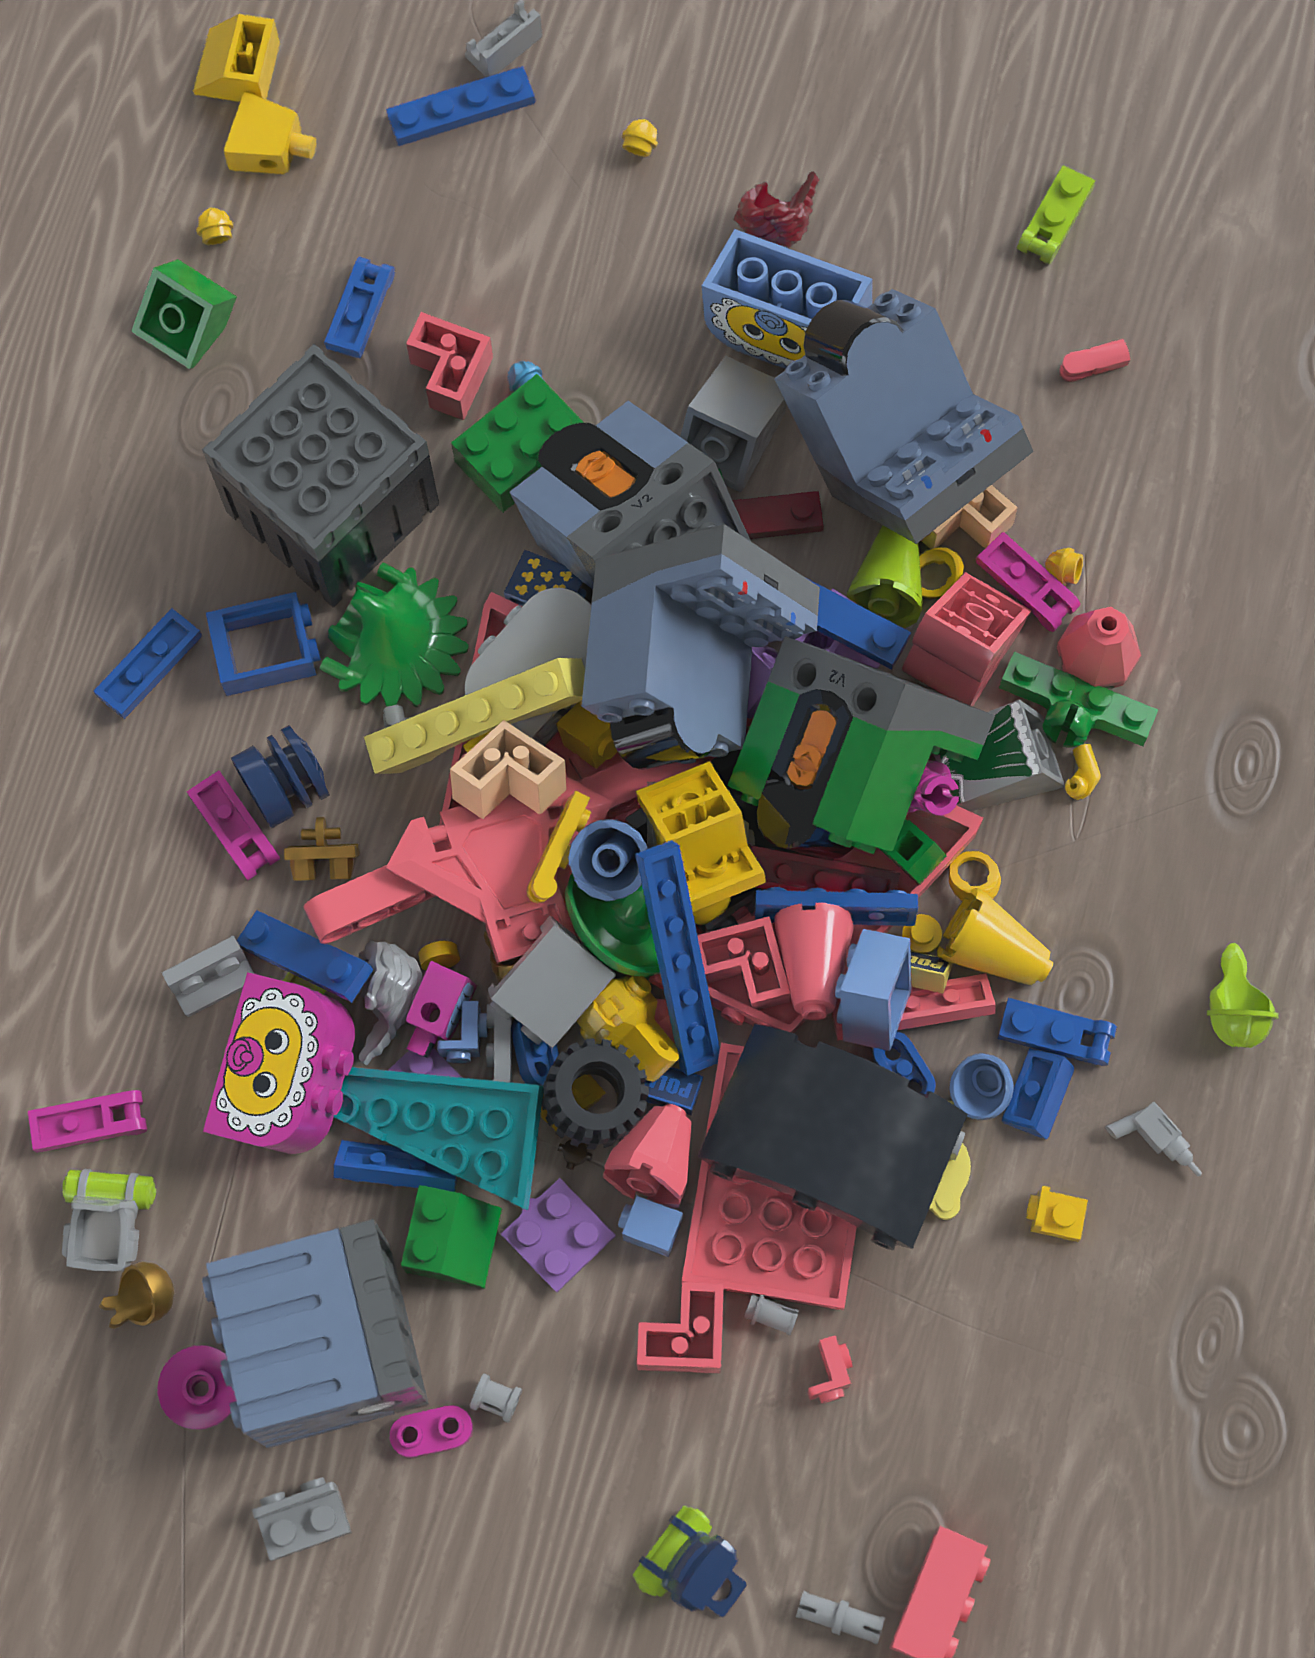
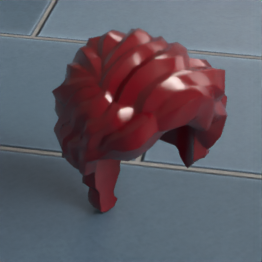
[733,172,820,248]

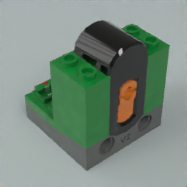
[728,636,995,860]

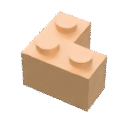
[921,485,1018,549]
[450,720,566,819]

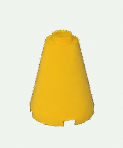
[937,888,1053,986]

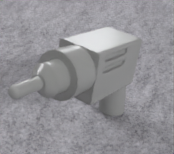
[1105,1102,1202,1176]

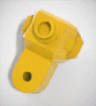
[576,975,679,1081]

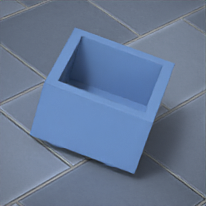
[835,929,912,1051]

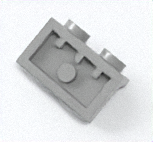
[161,935,254,1017]
[252,1478,352,1561]

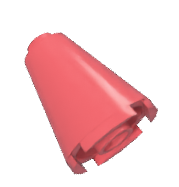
[773,903,854,1021]

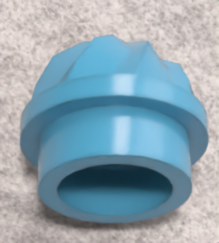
[507,361,545,393]

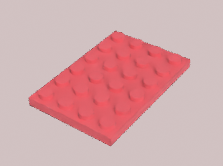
[681,1043,857,1311]

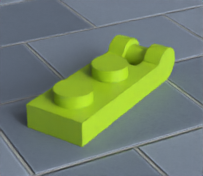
[1017,165,1096,265]

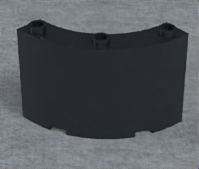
[697,1024,968,1250]

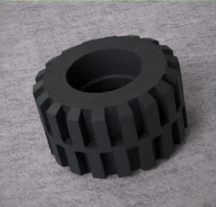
[542,1038,649,1149]

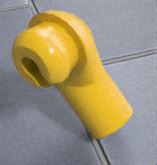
[1065,744,1101,800]

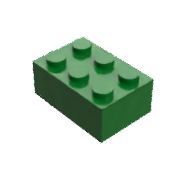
[451,374,588,513]

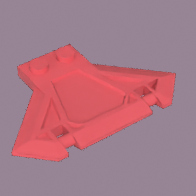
[385,776,613,964]

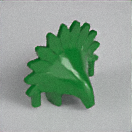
[320,562,469,707]

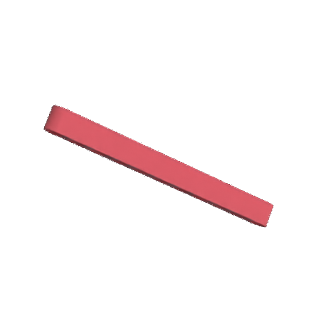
[303,747,706,944]

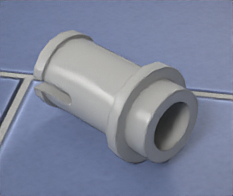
[744,1294,799,1335]

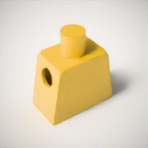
[224,91,316,174]

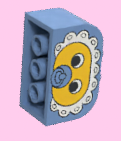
[702,229,872,372]

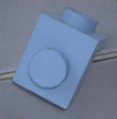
[437,1001,488,1063]

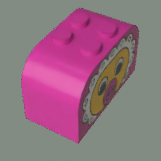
[203,972,355,1154]

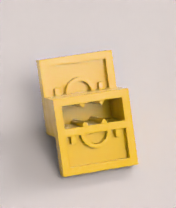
[636,761,766,912]

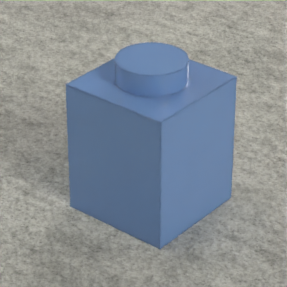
[618,1196,683,1257]

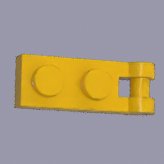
[526,791,591,903]

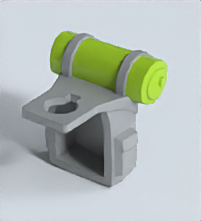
[62,1169,157,1271]

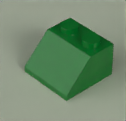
[131,259,237,369]
[401,1185,502,1289]

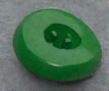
[565,873,660,977]

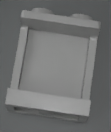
[488,915,616,1048]

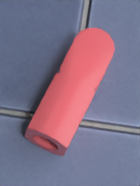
[1059,339,1130,382]

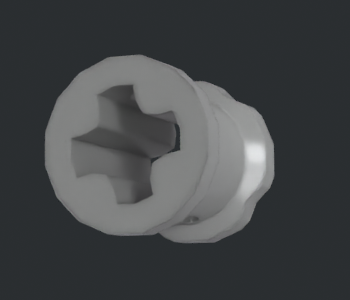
[470,1373,522,1423]

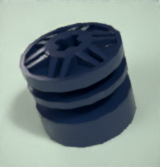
[231,725,330,829]

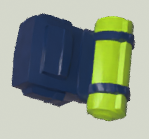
[632,1505,747,1617]

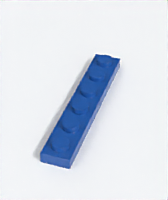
[636,840,720,1076]

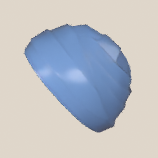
[950,1053,1014,1121]

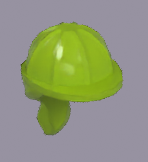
[1207,943,1279,1048]

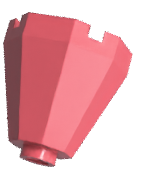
[1057,607,1141,688]
[603,1104,692,1208]

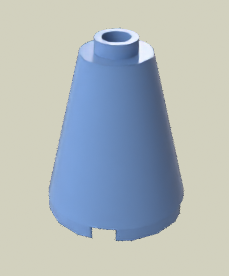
[568,819,648,901]

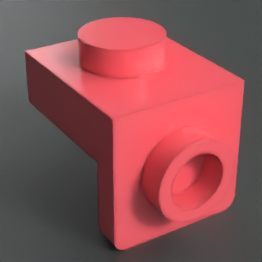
[807,1335,853,1404]

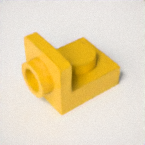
[1026,1186,1088,1242]

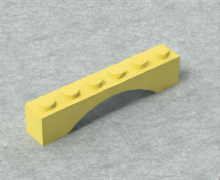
[364,658,585,774]

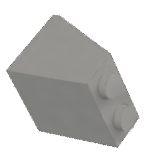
[680,356,787,492]

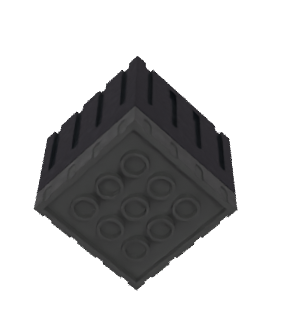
[202,344,440,608]

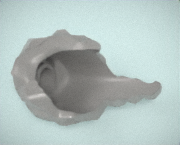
[359,940,423,1065]

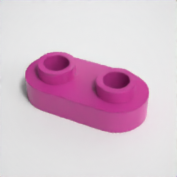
[390,1405,473,1458]

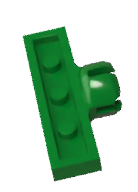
[999,652,1158,748]

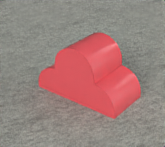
[902,572,1032,706]

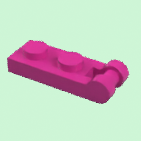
[976,532,1081,632]
[186,770,280,881]
[28,1090,147,1153]

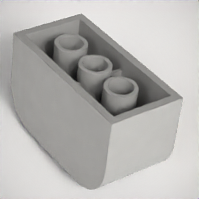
[465,588,592,747]

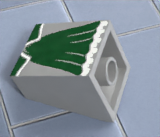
[934,700,1065,811]

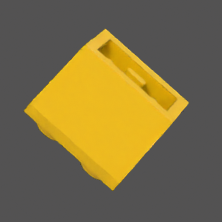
[193,14,280,102]

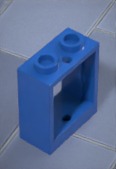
[206,592,321,696]

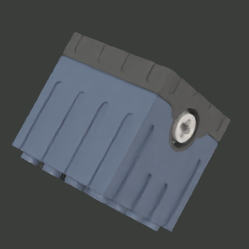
[202,1219,429,1448]

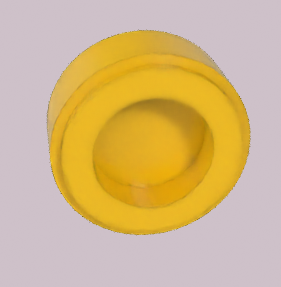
[418,941,460,970]

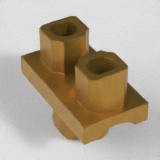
[284,817,360,881]

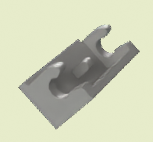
[465,0,542,77]

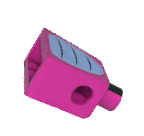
[406,961,478,1058]

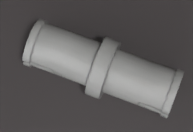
[796,1591,885,1644]

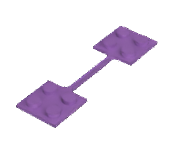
[388,1048,616,1293]

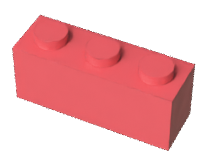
[889,1526,991,1658]

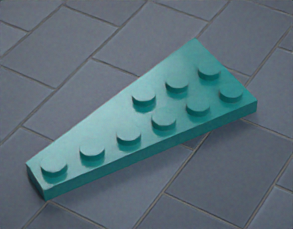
[334,1067,544,1210]

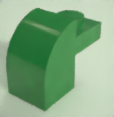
[878,819,947,885]

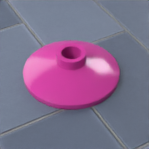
[157,1345,236,1430]

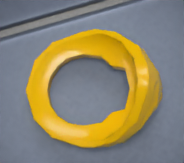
[919,548,964,599]
[949,851,1001,901]

